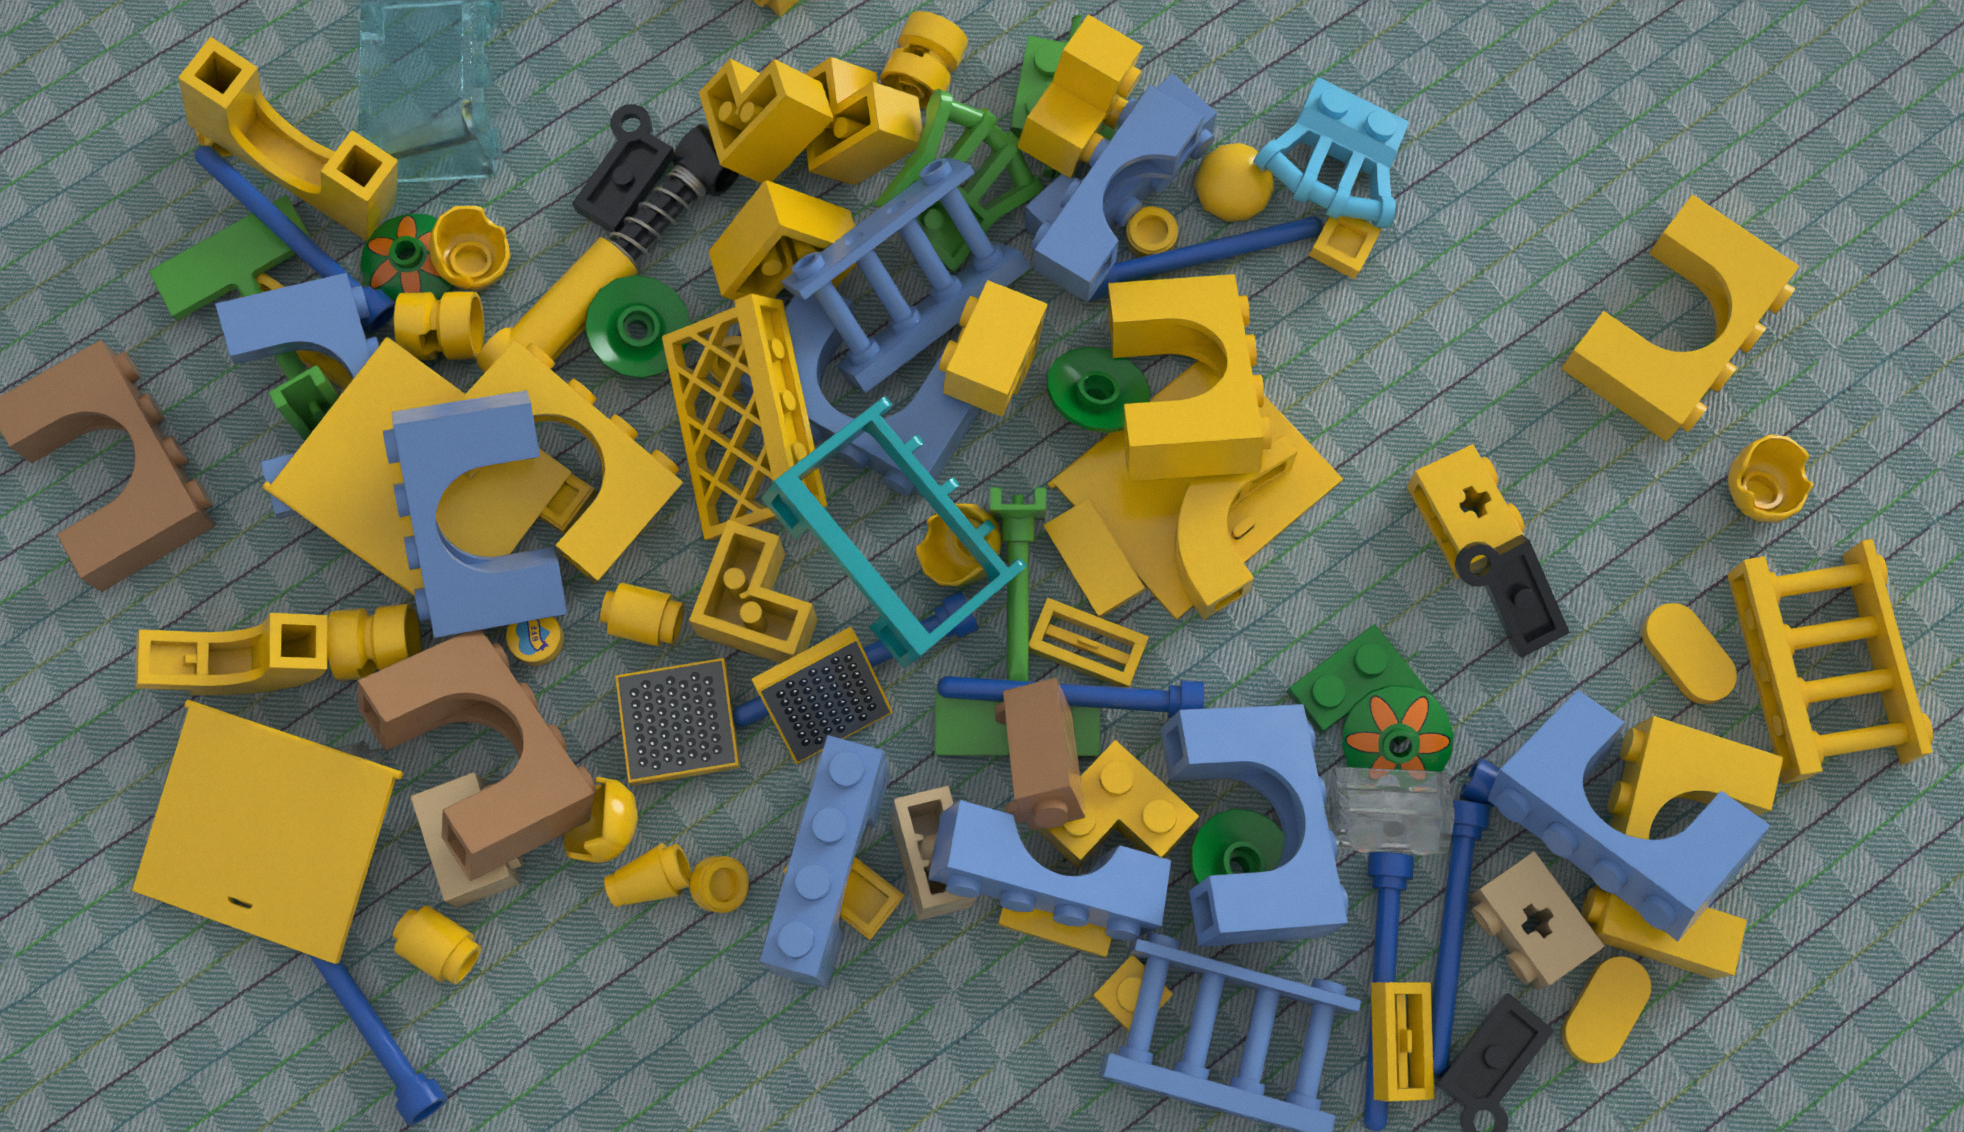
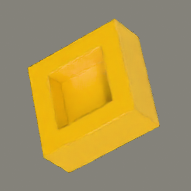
[1308,216,1381,280]
[1093,955,1173,1032]

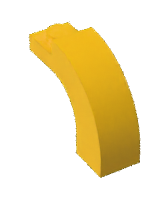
[1175,434,1298,620]
[135,613,328,695]

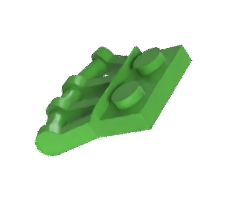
[874,89,1044,273]

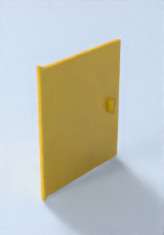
[262,337,572,596]
[1047,360,1343,621]
[132,700,403,964]

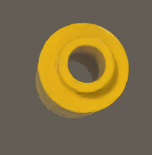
[600,582,685,647]
[392,905,482,985]

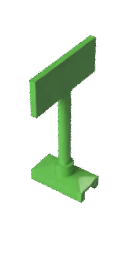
[148,195,340,441]
[935,487,1100,756]

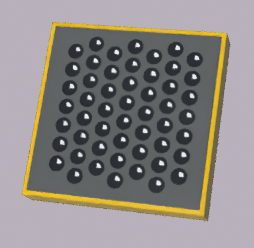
[751,626,893,764]
[615,658,741,786]

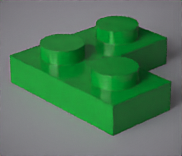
[1287,624,1444,746]

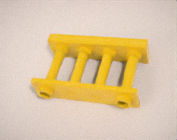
[1727,539,1933,784]

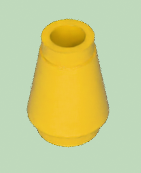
[604,843,692,908]

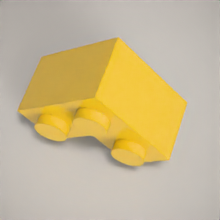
[1017,14,1143,179]
[805,57,923,185]
[699,58,834,184]
[708,180,857,300]
[938,280,1048,417]
[689,520,818,663]
[1038,740,1199,869]

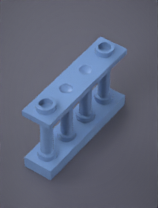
[781,157,1031,393]
[1097,933,1361,1132]

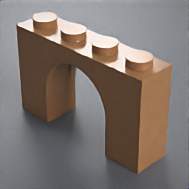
[0,340,215,592]
[358,630,596,882]

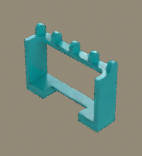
[761,396,1028,669]

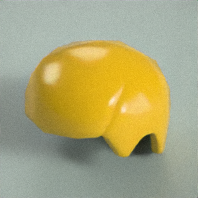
[1193,143,1274,222]
[429,206,511,291]
[1728,434,1814,523]
[916,503,1002,587]
[563,777,638,863]

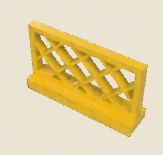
[662,294,827,541]

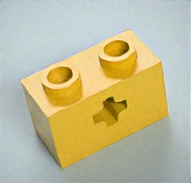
[1406,444,1525,579]

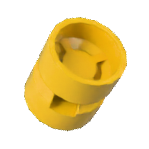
[880,11,968,109]
[394,292,485,360]
[327,603,422,681]

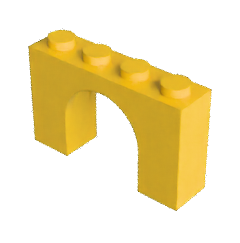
[178,36,398,242]
[1561,194,1799,442]
[1108,274,1272,481]
[460,340,683,585]
[1581,716,1783,979]

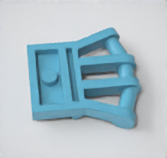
[1253,77,1409,228]

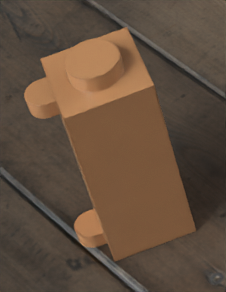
[994,677,1086,831]

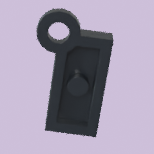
[572,104,675,233]
[1455,534,1570,658]
[1435,993,1554,1132]

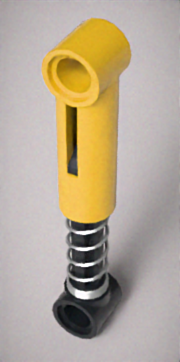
[477,125,741,373]

